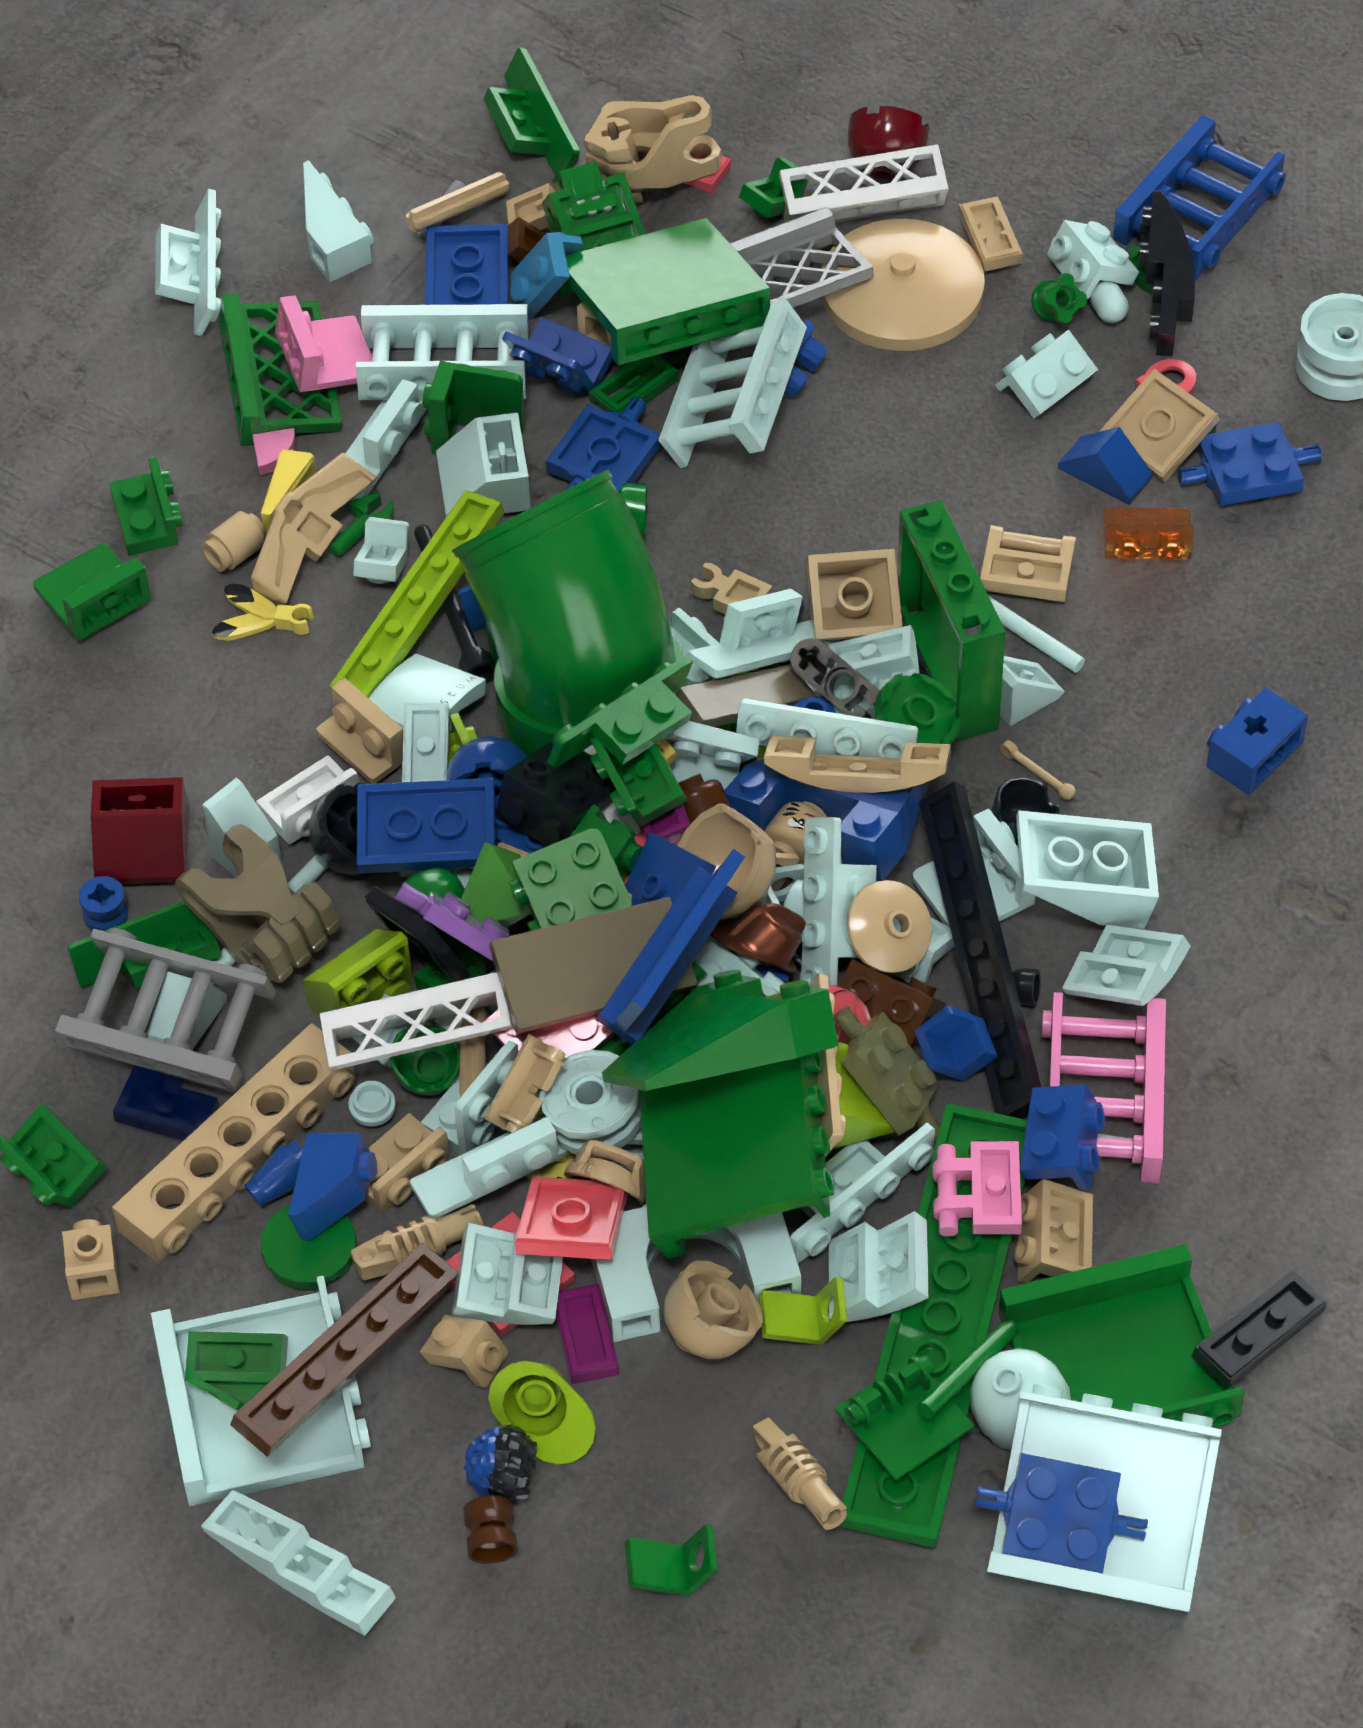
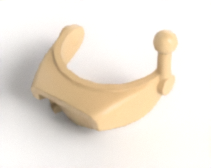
[564,1140,647,1205]

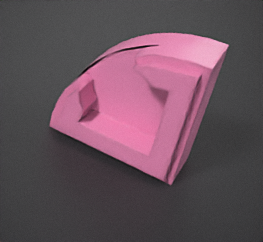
[252,428,296,475]

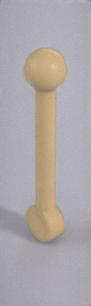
[1000,740,1076,801]

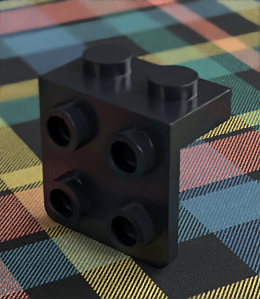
[495,741,616,846]

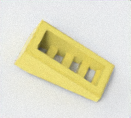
[261,449,316,538]

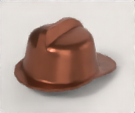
[710,902,806,972]

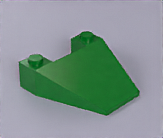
[602,970,839,1091]

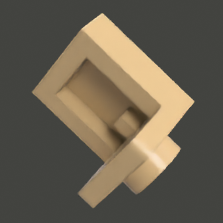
[420,1314,508,1388]

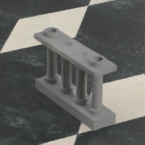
[55,928,276,1093]

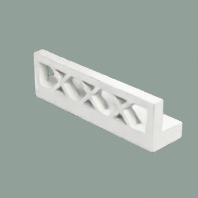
[779,144,949,223]
[320,972,514,1070]

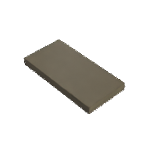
[489,897,698,1034]

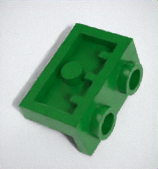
[109,456,183,556]

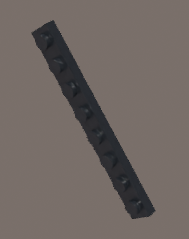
[919,781,1042,1118]

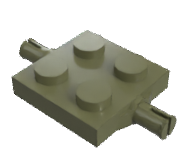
[833,1005,941,1141]

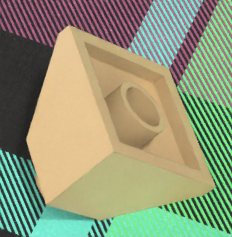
[805,549,903,641]

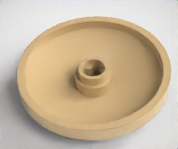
[821,219,985,351]

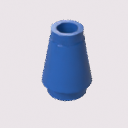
[244,1140,303,1207]

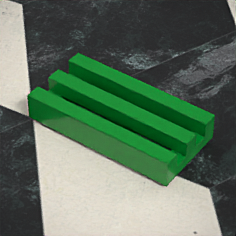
[589,355,679,413]

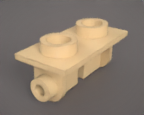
[484,1034,566,1134]

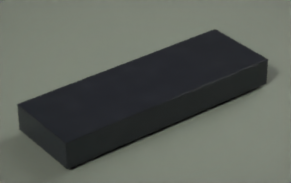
[1192,1270,1328,1389]

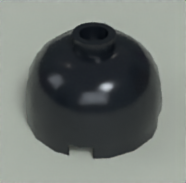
[309,783,364,875]

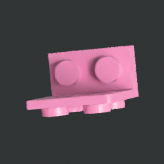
[275,295,372,392]

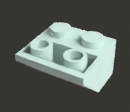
[436,413,531,517]

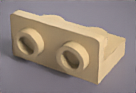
[316,677,403,784]
[365,1113,450,1215]
[1014,1179,1093,1283]

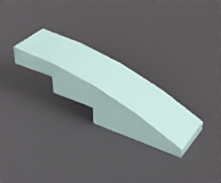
[201,1489,396,1636]

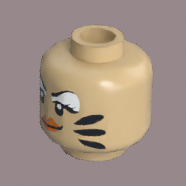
[764,801,827,866]

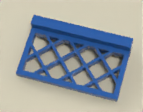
[595,849,745,1045]

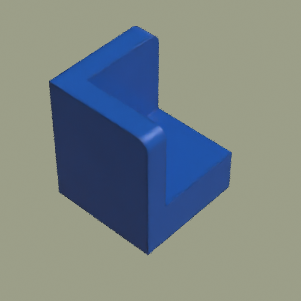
[915,1006,998,1082]

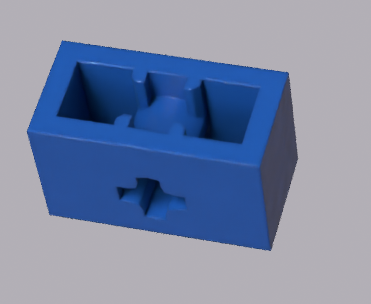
[1207,687,1308,795]

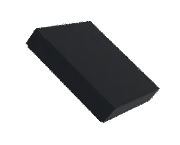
[365,885,471,983]

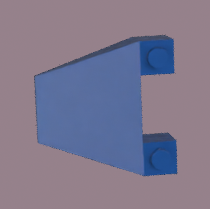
[724,759,930,881]

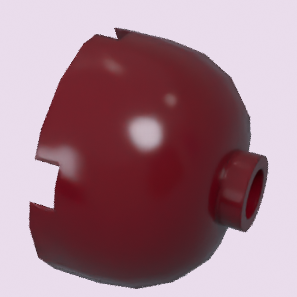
[848,106,929,180]

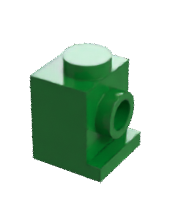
[570,804,643,882]

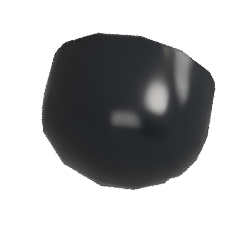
[991,777,1060,848]

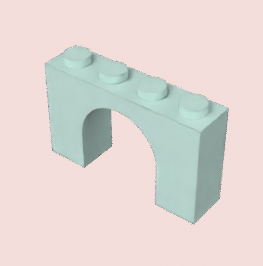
[591,1204,801,1342]

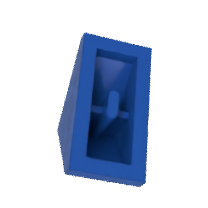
[1058,427,1153,505]

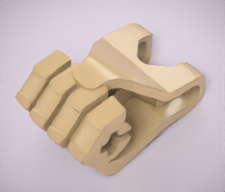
[584,95,722,203]

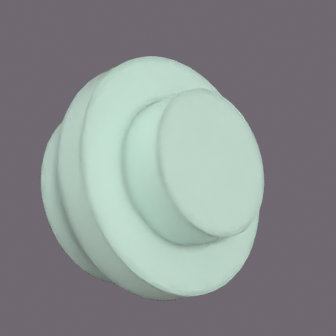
[348,1081,396,1126]

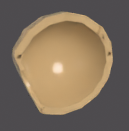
[678,804,776,920]

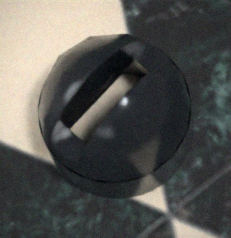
[1012,968,1041,1006]

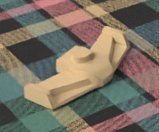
[251,452,377,606]

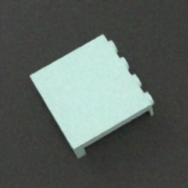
[151,1276,371,1506]
[987,1384,1222,1612]

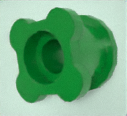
[1031,273,1087,323]

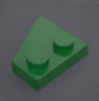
[185,1331,288,1410]

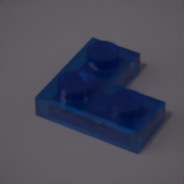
[113,1065,220,1141]

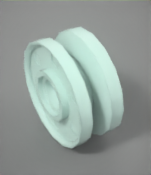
[539,1050,642,1154]

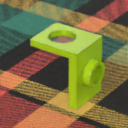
[759,1277,847,1345]

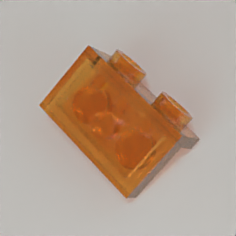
[1103,507,1194,560]

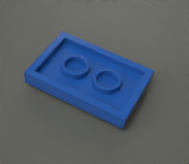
[425,224,509,305]
[357,778,496,873]

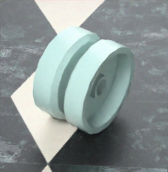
[1295,293,1363,401]

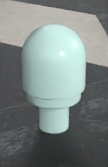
[1090,280,1129,323]

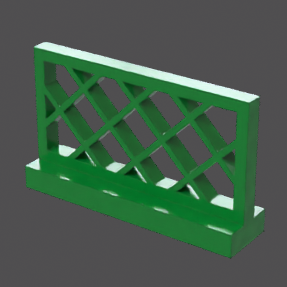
[219,293,342,445]

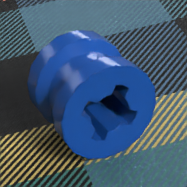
[79,876,128,931]

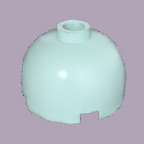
[969,1348,1071,1450]

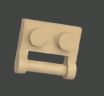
[980,525,1076,602]

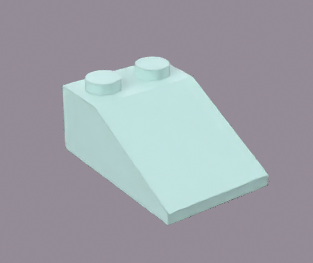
[1016,810,1159,929]

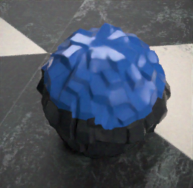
[464,1425,538,1503]

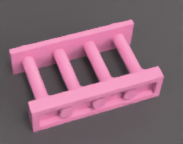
[1041,992,1166,1183]

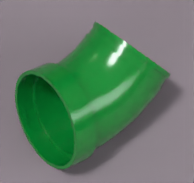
[452,469,687,756]

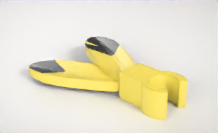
[212,584,314,641]

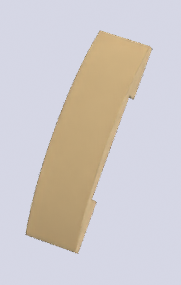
[764,735,951,793]

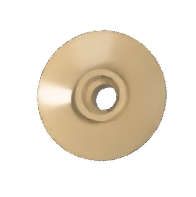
[847,880,932,973]

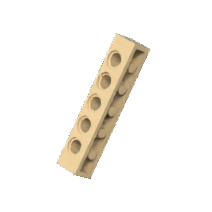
[112,1023,356,1264]

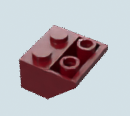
[91,777,189,884]

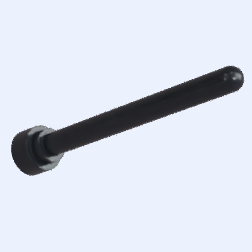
[414,524,496,684]

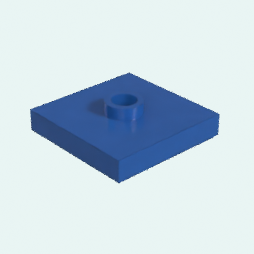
[625,832,716,906]

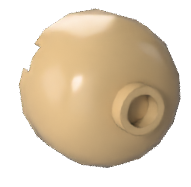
[663,1261,763,1359]

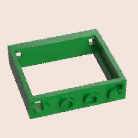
[897,499,1006,742]

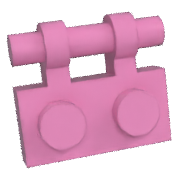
[932,1141,1022,1237]

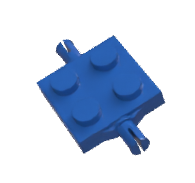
[546,397,662,490]
[1178,422,1322,506]
[974,1453,1148,1574]

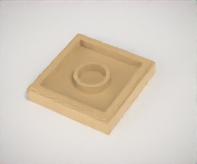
[1099,369,1220,483]

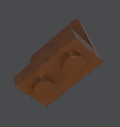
[839,959,946,1048]

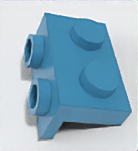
[509,232,583,319]

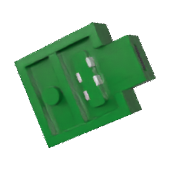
[542,161,646,252]

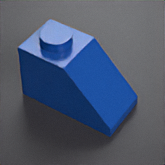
[288,1133,377,1240]

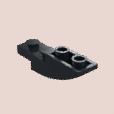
[1138,191,1195,357]

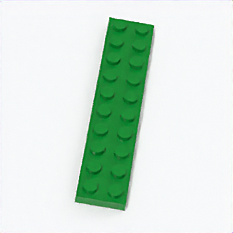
[838,1103,1027,1549]

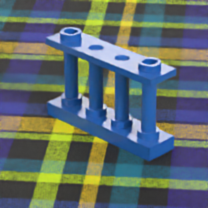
[1113,115,1286,280]

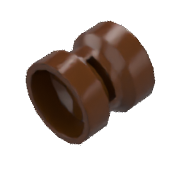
[463,1495,518,1564]

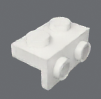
[256,755,359,845]

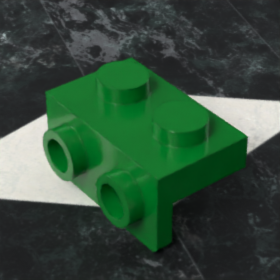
[590,737,688,827]
[0,1103,108,1209]

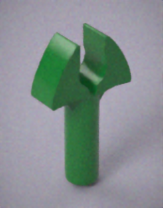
[329,493,394,557]

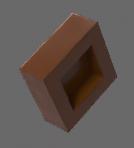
[508,217,546,263]

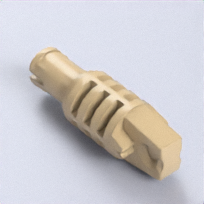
[351,1204,484,1280]
[753,1417,847,1530]

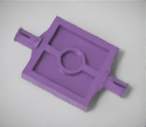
[395,882,510,962]

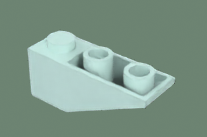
[303,160,374,282]

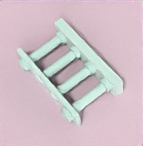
[659,299,807,468]
[356,304,529,400]

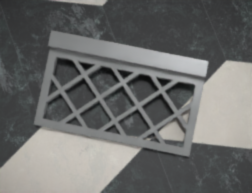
[730,207,874,308]

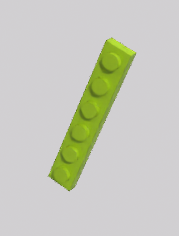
[329,490,505,698]

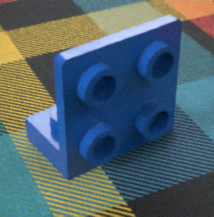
[502,317,613,395]

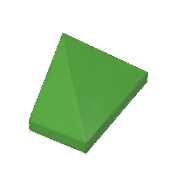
[461,842,531,927]

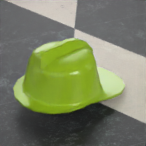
[488,1361,596,1465]

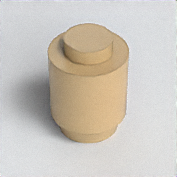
[201,511,266,572]

